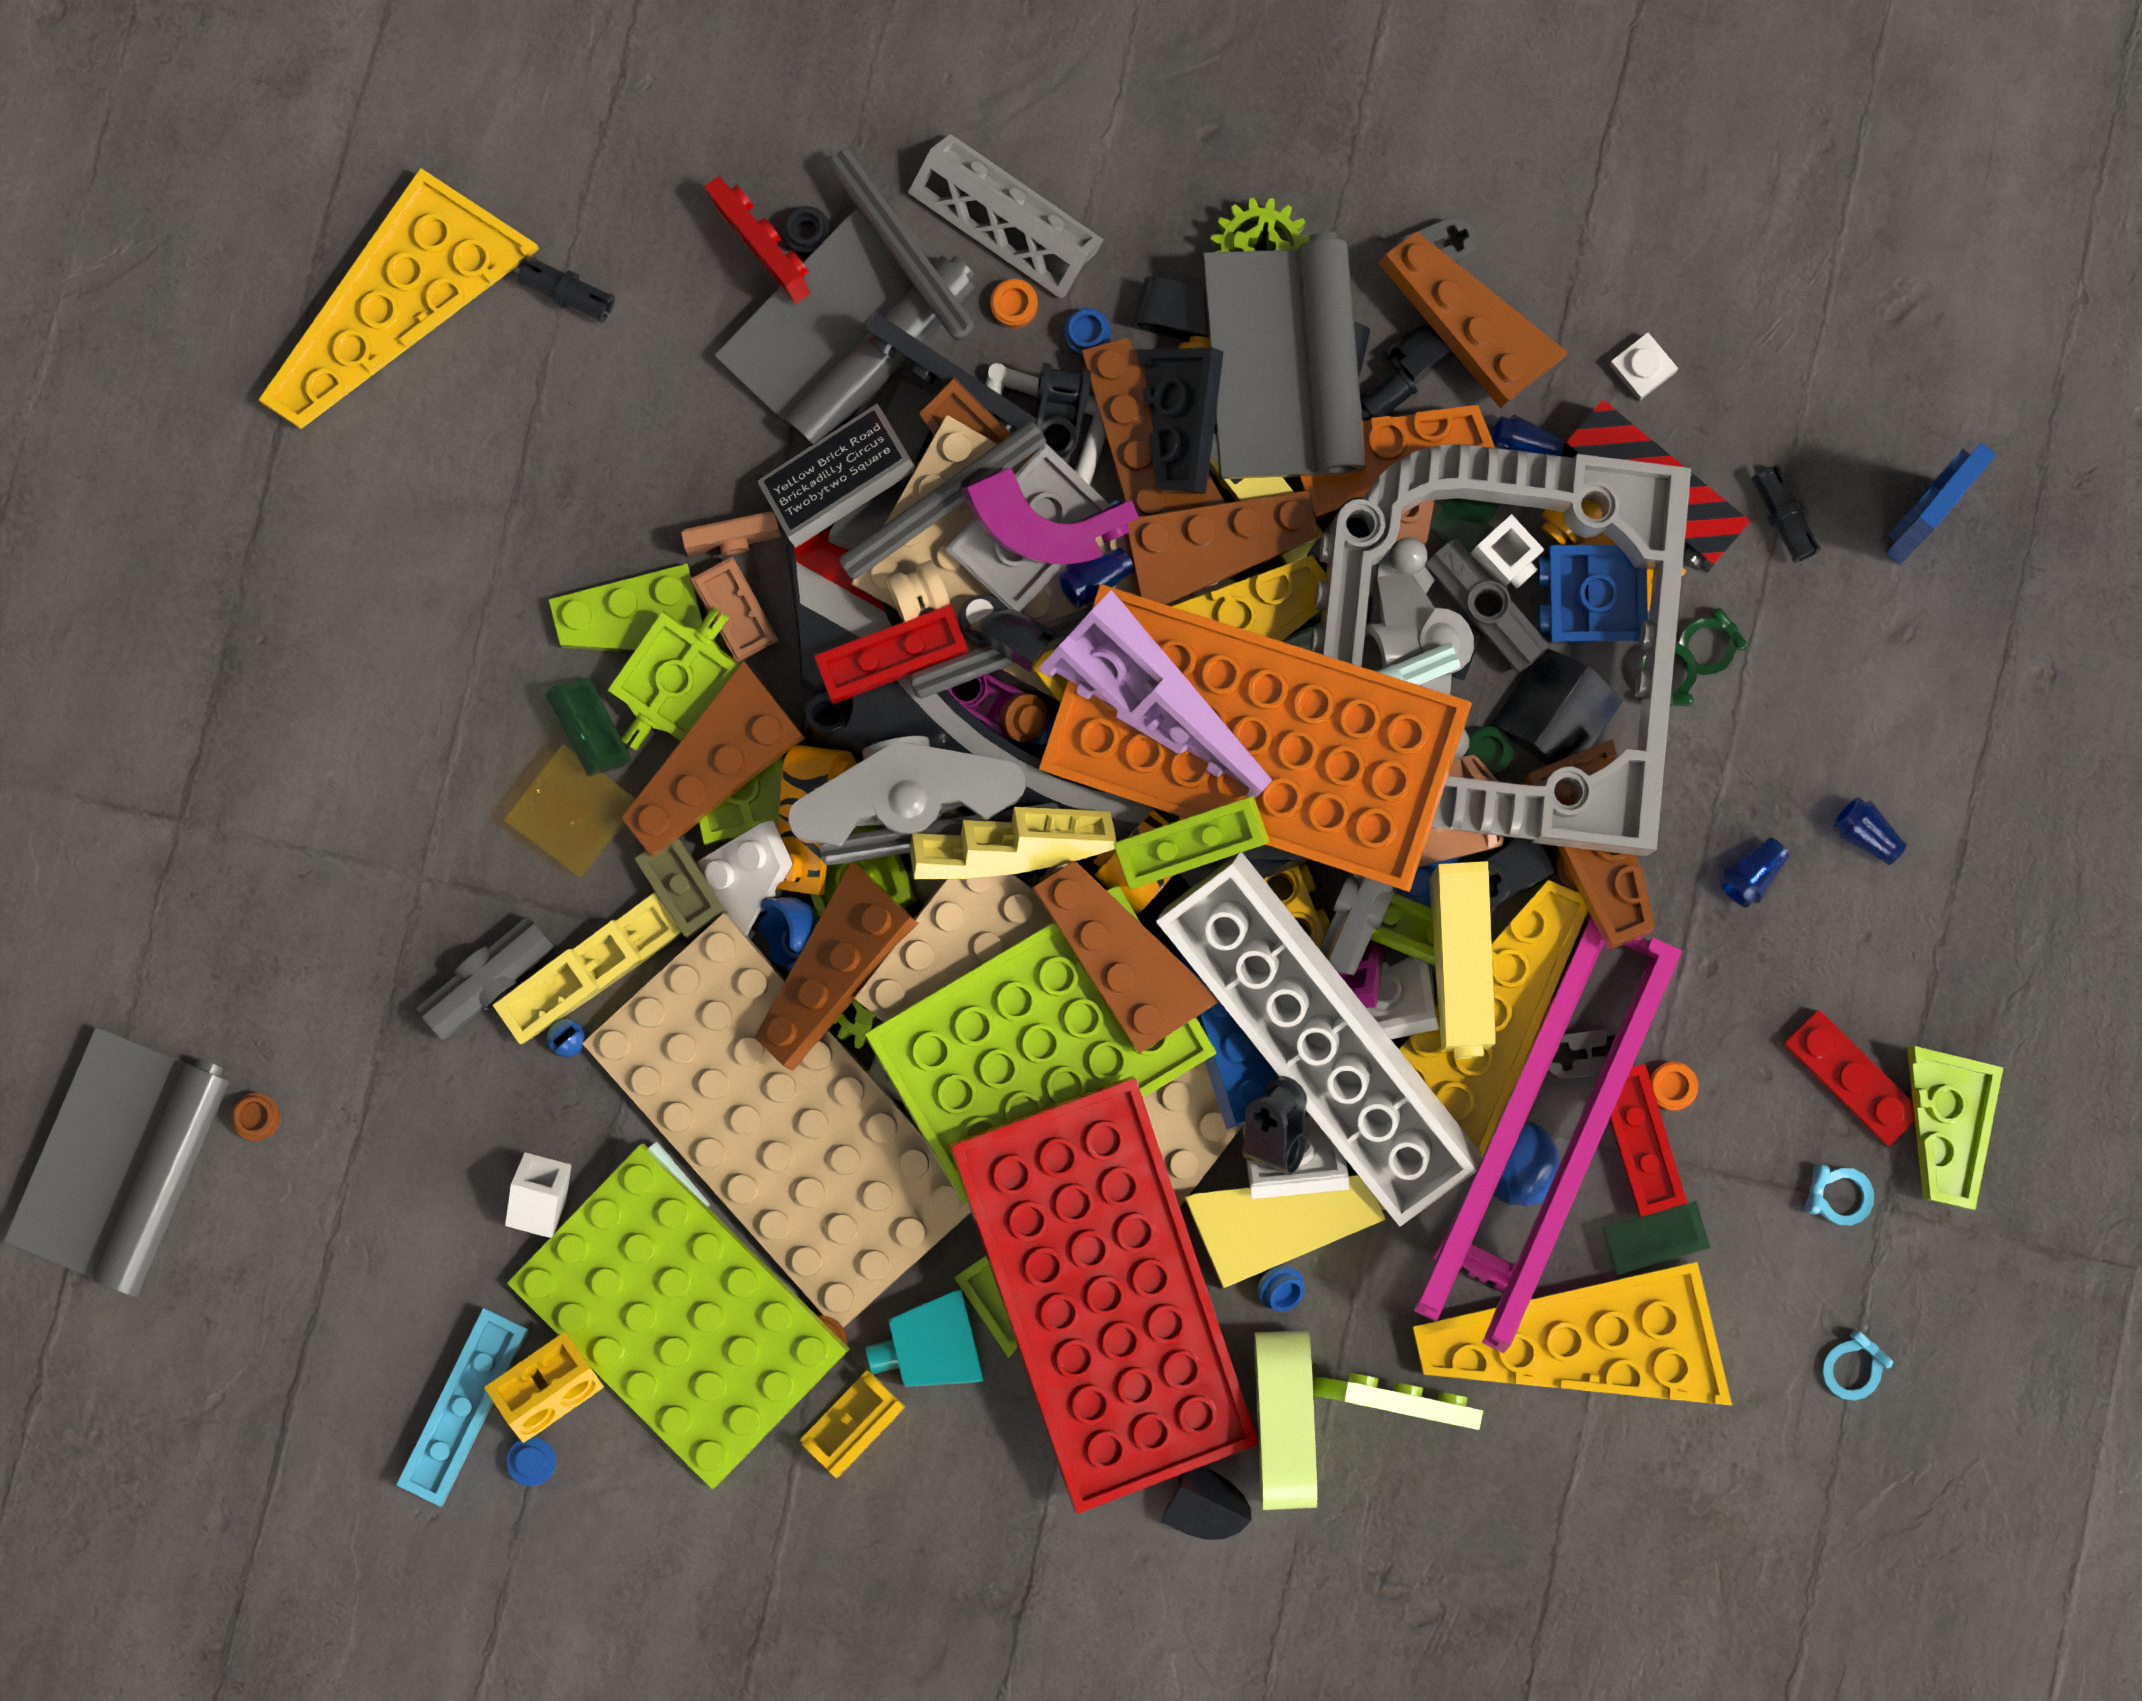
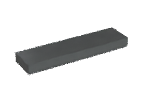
[828,381,936,550]

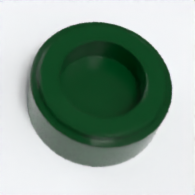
[1464,727,1513,776]

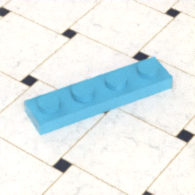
[397,1308,529,1507]

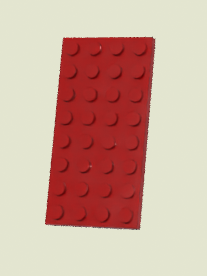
[948,1076,1259,1514]

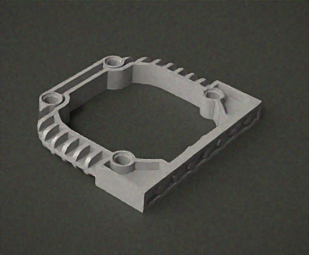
[1310,444,1691,856]

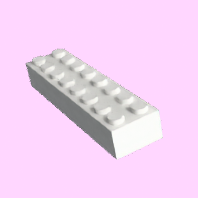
[1156,852,1482,1227]

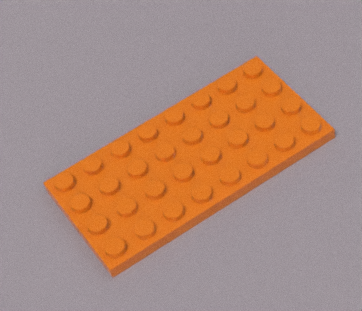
[1039,584,1472,892]

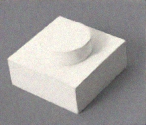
[1609,332,1678,401]

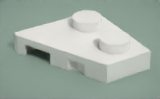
[697,820,793,940]

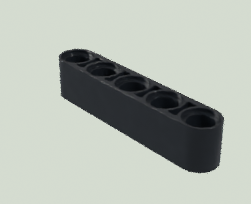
[1134,276,1371,377]

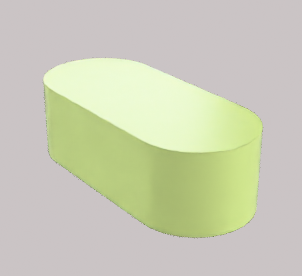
[1254,1330,1317,1510]

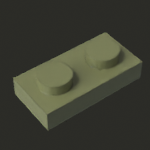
[634,838,729,939]

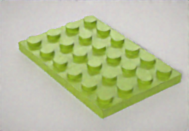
[863,885,1217,1205]
[507,1144,850,1490]

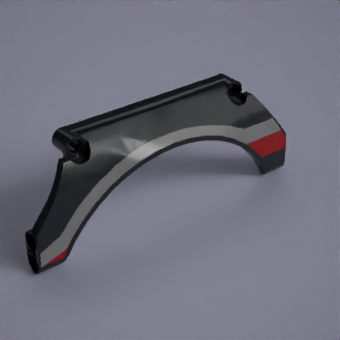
[786,523,1312,939]

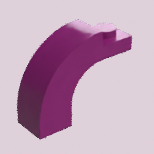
[960,468,1139,564]

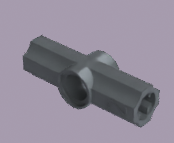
[1425,538,1550,674]
[1319,872,1395,976]
[416,916,556,1041]

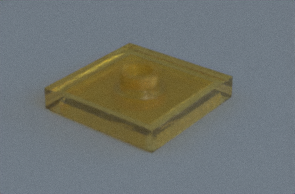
[504,744,636,879]

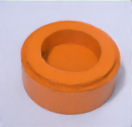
[990,279,1038,329]
[1650,1062,1698,1111]

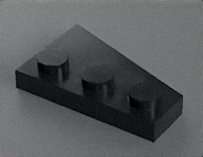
[1137,347,1224,494]

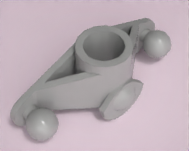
[1361,537,1474,761]
[789,736,1026,847]

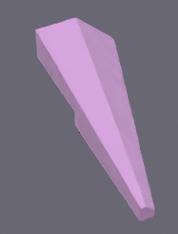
[1038,590,1272,798]

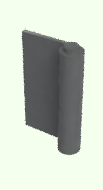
[714,207,975,447]
[1202,232,1366,479]
[4,1027,230,1297]

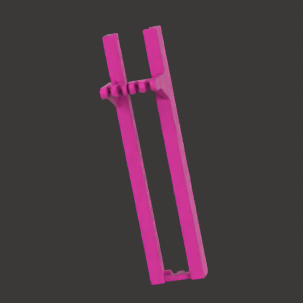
[1414,916,1682,1353]

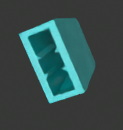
[865,1290,984,1387]

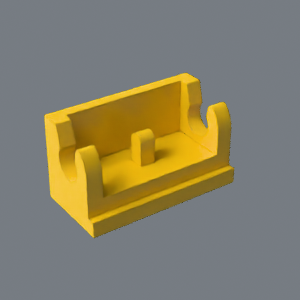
[800,1369,906,1478]

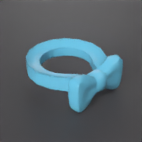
[1804,1164,1874,1226]
[1822,1329,1893,1400]

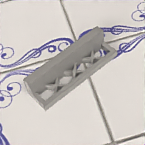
[908,134,1104,299]

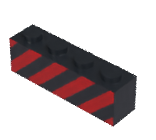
[1562,400,1751,573]

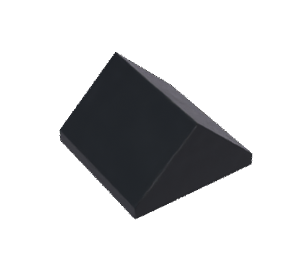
[1490,649,1624,765]

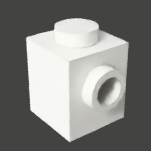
[1470,514,1544,589]
[505,1152,571,1238]

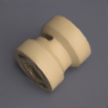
[886,560,950,622]

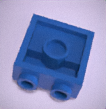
[1537,545,1648,644]

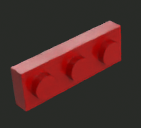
[704,175,811,305]
[814,604,969,704]
[1783,1009,1915,1147]
[1609,1063,1687,1217]

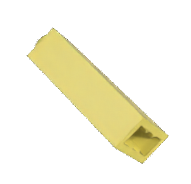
[1429,861,1496,1059]
[1185,1175,1386,1289]

